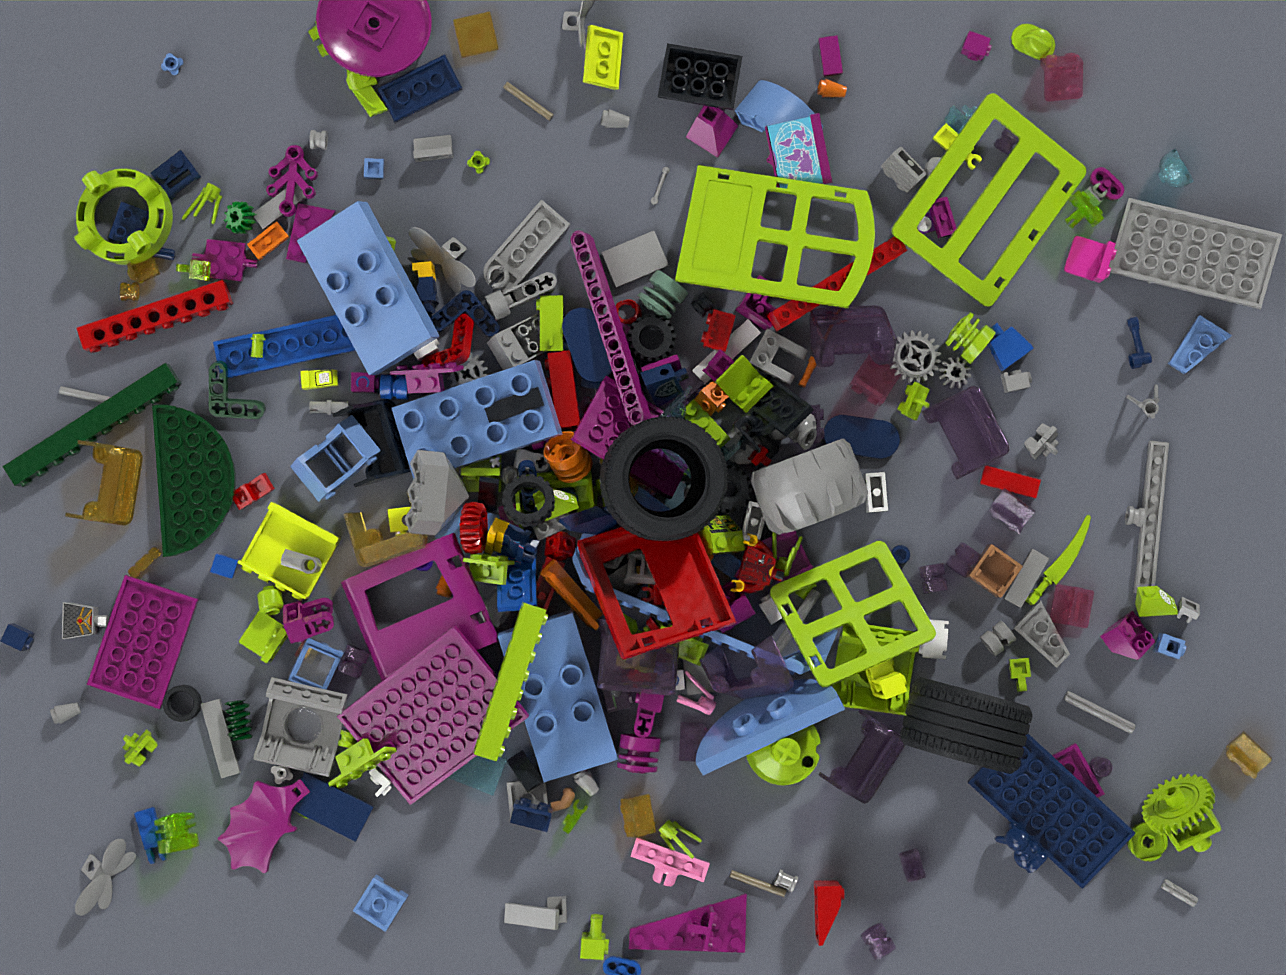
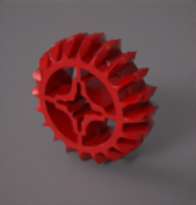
[459,502,488,554]

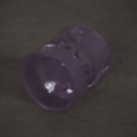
[994,128,1019,155]
[1089,756,1113,777]

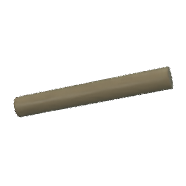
[503,82,554,121]
[729,870,786,897]

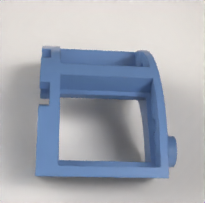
[290,415,381,502]

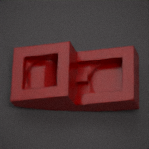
[233,473,275,510]

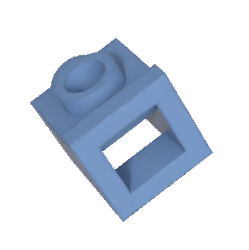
[1153,633,1186,659]

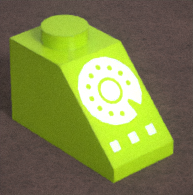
[533,487,579,521]
[1135,586,1178,617]

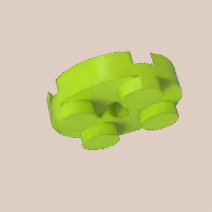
[1127,822,1168,861]

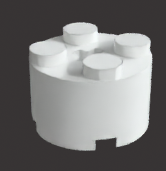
[919,619,949,660]

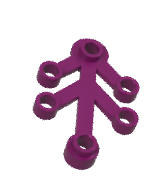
[266,145,318,217]

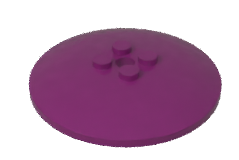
[316,0,432,77]

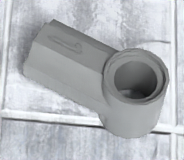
[281,549,322,574]

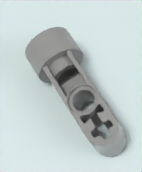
[485,272,557,321]

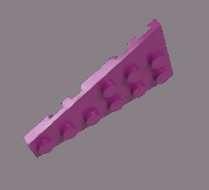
[629,893,747,953]

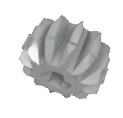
[938,357,971,389]

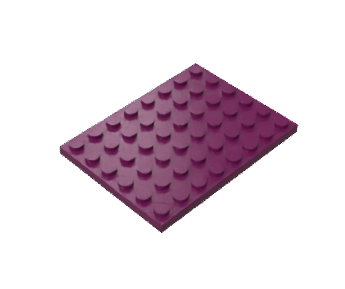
[337,625,529,805]

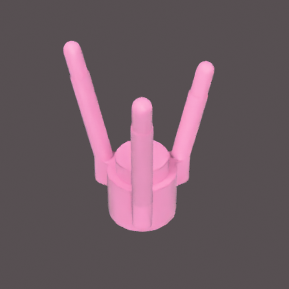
[677,671,717,715]

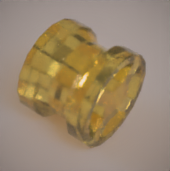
[120,282,140,301]

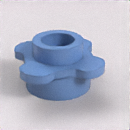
[161,53,184,75]

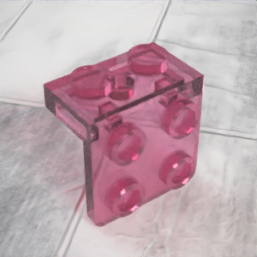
[1040,53,1083,101]
[848,354,900,406]

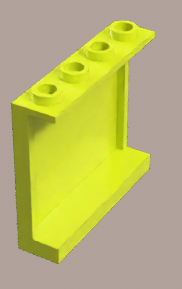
[238,502,341,601]

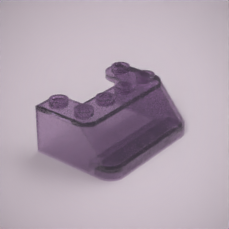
[809,305,897,367]

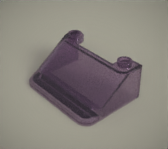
[921,386,1009,480]

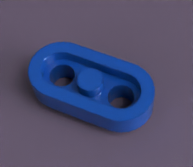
[603,956,641,975]

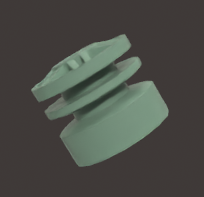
[637,270,688,320]

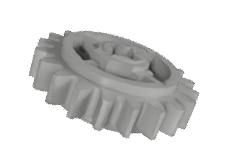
[888,330,941,383]

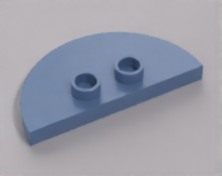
[696,679,845,775]

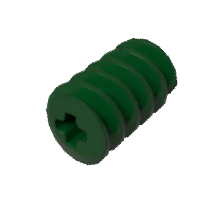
[224,700,253,741]

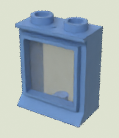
[288,637,344,690]

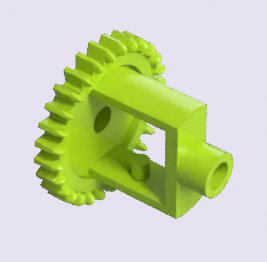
[1141,774,1221,852]

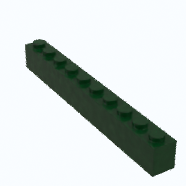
[2,363,182,487]

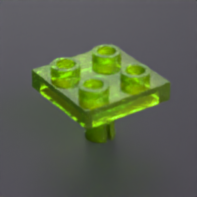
[1064,190,1104,229]

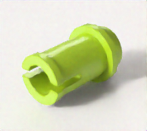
[250,334,266,358]
[794,583,817,600]

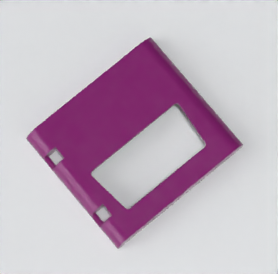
[341,533,499,681]

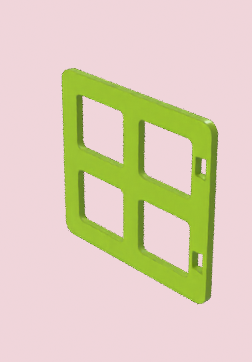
[770,541,936,687]

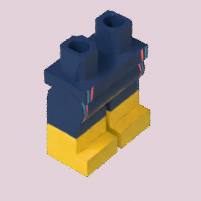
[412,261,439,314]
[485,517,540,565]

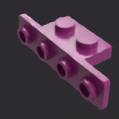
[390,362,464,393]

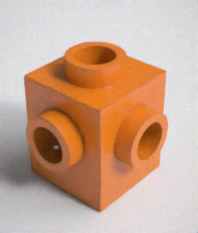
[694,381,729,416]

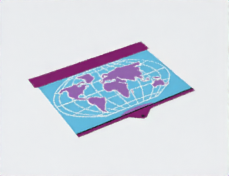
[765,113,833,189]

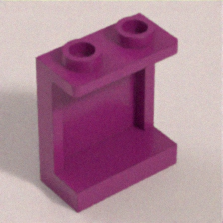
[762,530,813,584]

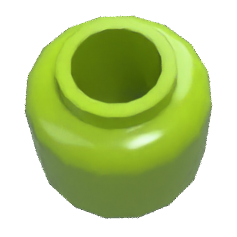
[257,586,284,615]

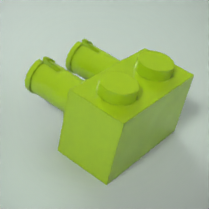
[580,914,609,960]

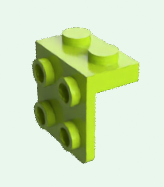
[660,624,709,666]

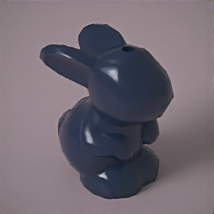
[994,823,1048,873]

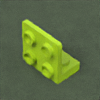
[716,355,773,413]
[239,610,288,664]

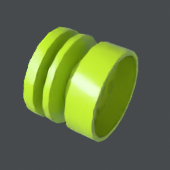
[945,312,996,364]

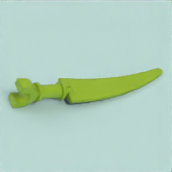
[1025,515,1091,605]

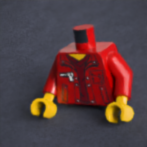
[731,533,785,593]

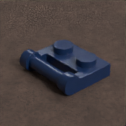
[150,150,201,200]

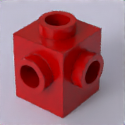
[544,531,576,561]

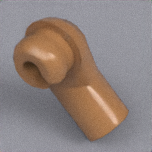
[551,787,575,812]

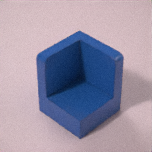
[210,554,239,579]

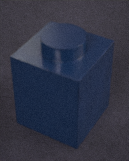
[0,623,35,651]

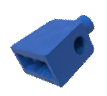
[988,323,1034,371]

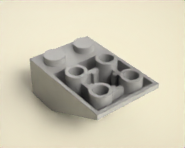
[487,312,553,370]

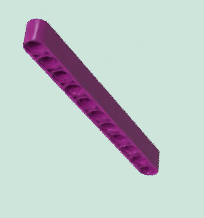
[570,230,651,425]

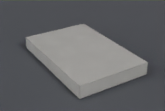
[601,231,669,288]

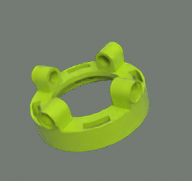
[74,169,173,265]

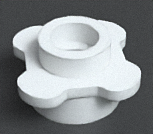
[271,766,293,784]

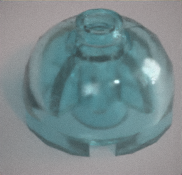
[1158,149,1194,188]

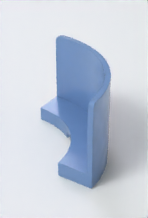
[735,80,823,133]

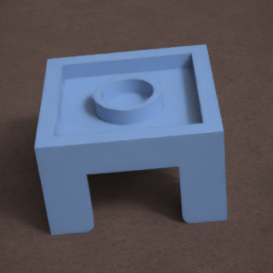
[353,874,409,932]

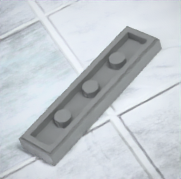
[201,699,241,778]

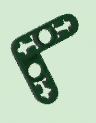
[209,361,266,419]

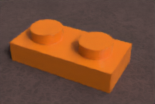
[247,221,289,260]

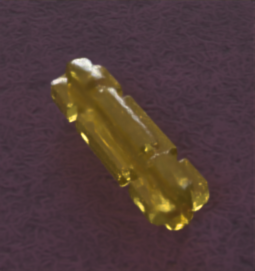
[127,547,161,578]

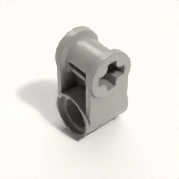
[513,449,551,473]

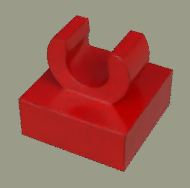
[747,444,772,466]
[641,584,662,605]

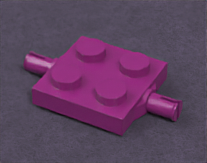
[192,239,258,282]

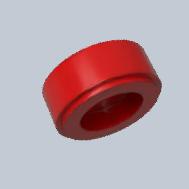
[646,617,661,631]

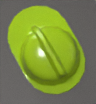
[1011,24,1055,60]

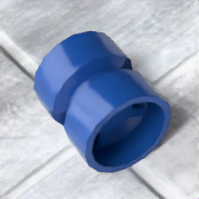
[380,374,409,400]

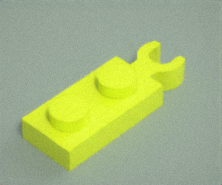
[932,123,982,170]

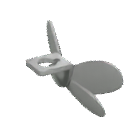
[562,0,596,52]
[409,227,476,293]
[75,839,136,916]

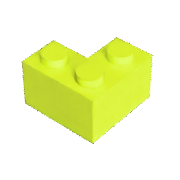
[865,658,907,699]

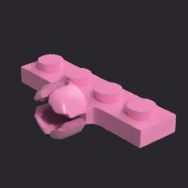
[630,837,710,886]

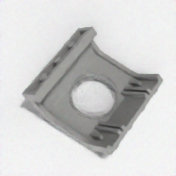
[254,677,347,777]

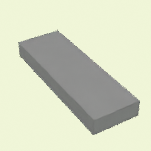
[254,183,309,230]
[1003,549,1049,608]
[504,903,559,930]

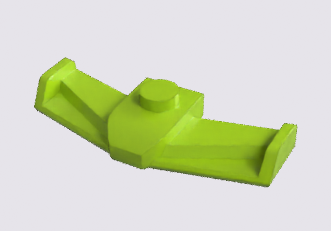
[346,70,388,117]

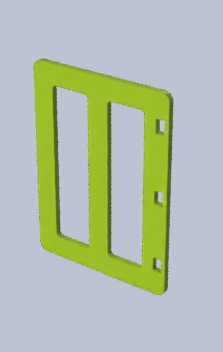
[892,93,1086,307]

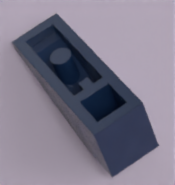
[559,506,618,535]

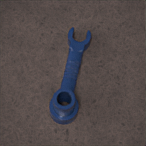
[1127,317,1152,369]

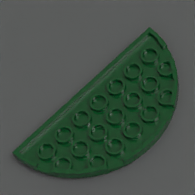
[152,405,236,558]

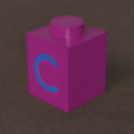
[351,372,380,394]

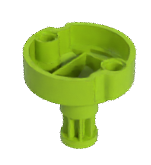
[746,725,820,785]

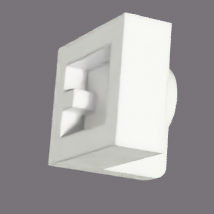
[369,766,392,797]

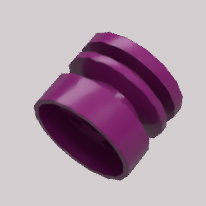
[617,734,661,774]

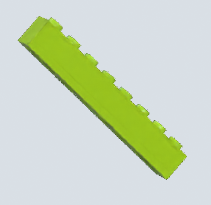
[473,602,548,761]

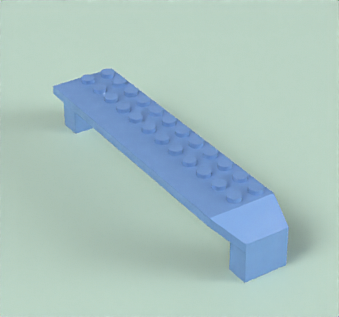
[572,533,838,675]

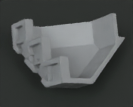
[405,450,469,535]

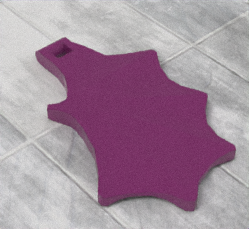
[218,779,310,873]

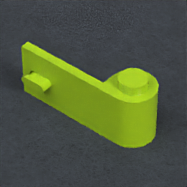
[536,295,564,351]

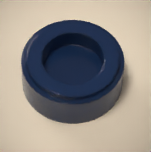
[891,545,910,564]

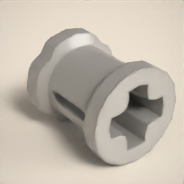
[774,869,798,893]

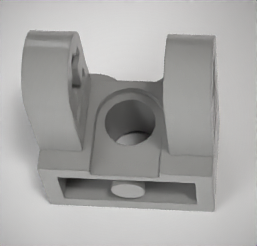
[750,329,808,385]

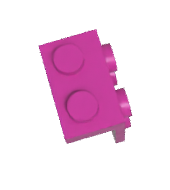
[1064,236,1117,283]

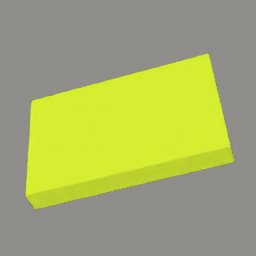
[583,25,623,90]

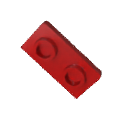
[701,309,736,353]

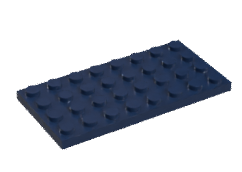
[967,733,1136,889]

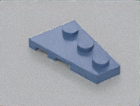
[1168,315,1232,374]

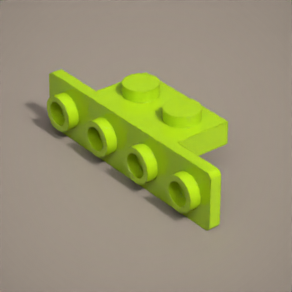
[328,738,397,789]

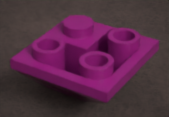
[686,106,738,158]
[1100,610,1155,660]

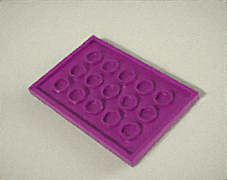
[571,376,688,500]
[87,575,199,709]

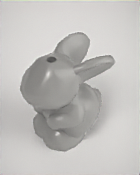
[771,414,817,450]

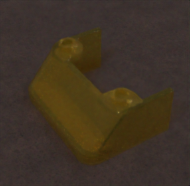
[65,440,143,525]
[344,492,429,567]

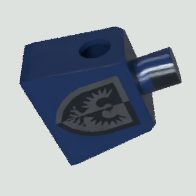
[641,363,690,407]

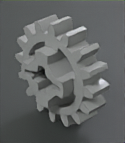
[447,353,488,387]

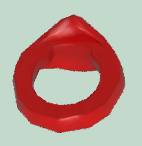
[616,299,642,324]

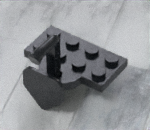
[732,375,814,471]

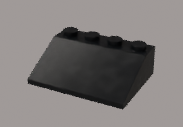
[658,43,743,110]

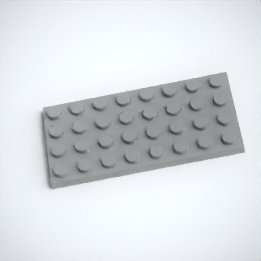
[1109,198,1282,310]

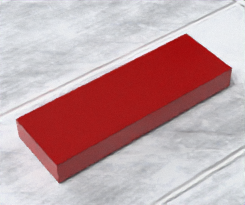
[980,465,1041,499]

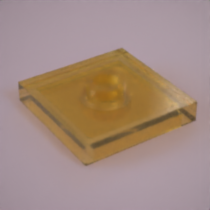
[453,11,499,58]

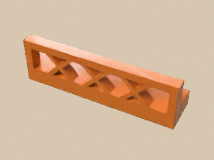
[540,560,603,630]

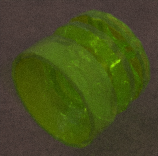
[153,812,200,854]

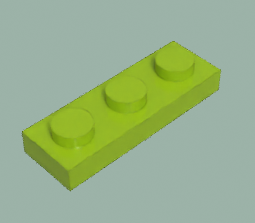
[679,399,731,448]

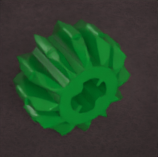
[223,201,257,234]

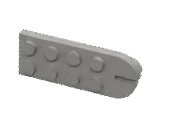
[483,200,571,292]

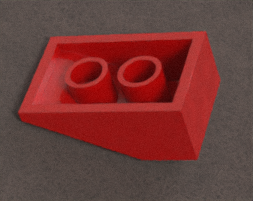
[814,880,844,946]

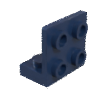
[108,202,149,244]
[510,797,553,832]

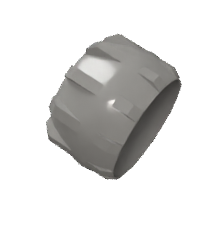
[751,439,868,535]

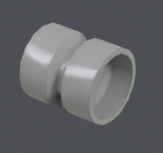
[980,621,1017,657]

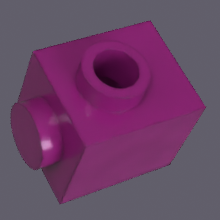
[960,31,992,61]

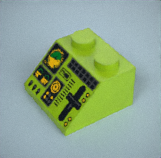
[698,515,745,556]

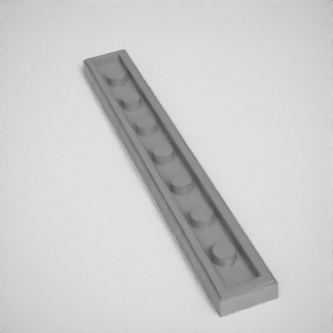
[1133,441,1169,593]

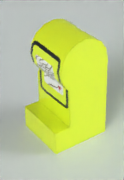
[300,370,338,390]

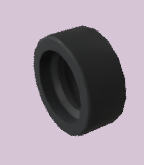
[163,685,202,722]

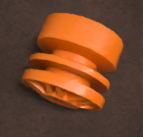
[543,431,593,483]

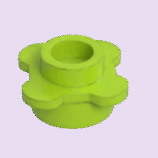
[467,151,490,174]

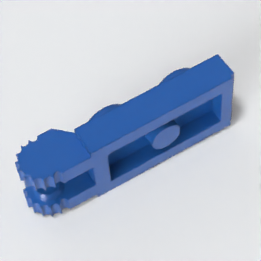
[134,807,167,864]

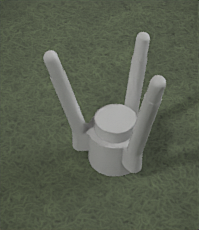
[1126,384,1159,419]

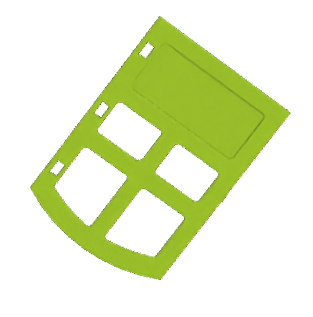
[675,165,875,308]

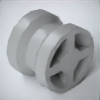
[310,130,328,150]
[1125,506,1145,527]

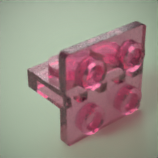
[1050,584,1094,628]

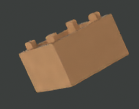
[966,544,1023,598]

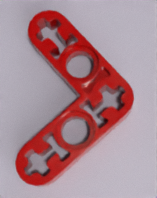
[421,314,474,367]

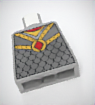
[62,602,109,639]

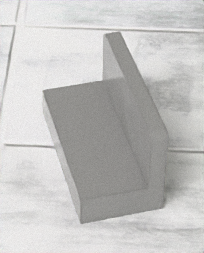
[413,135,454,162]

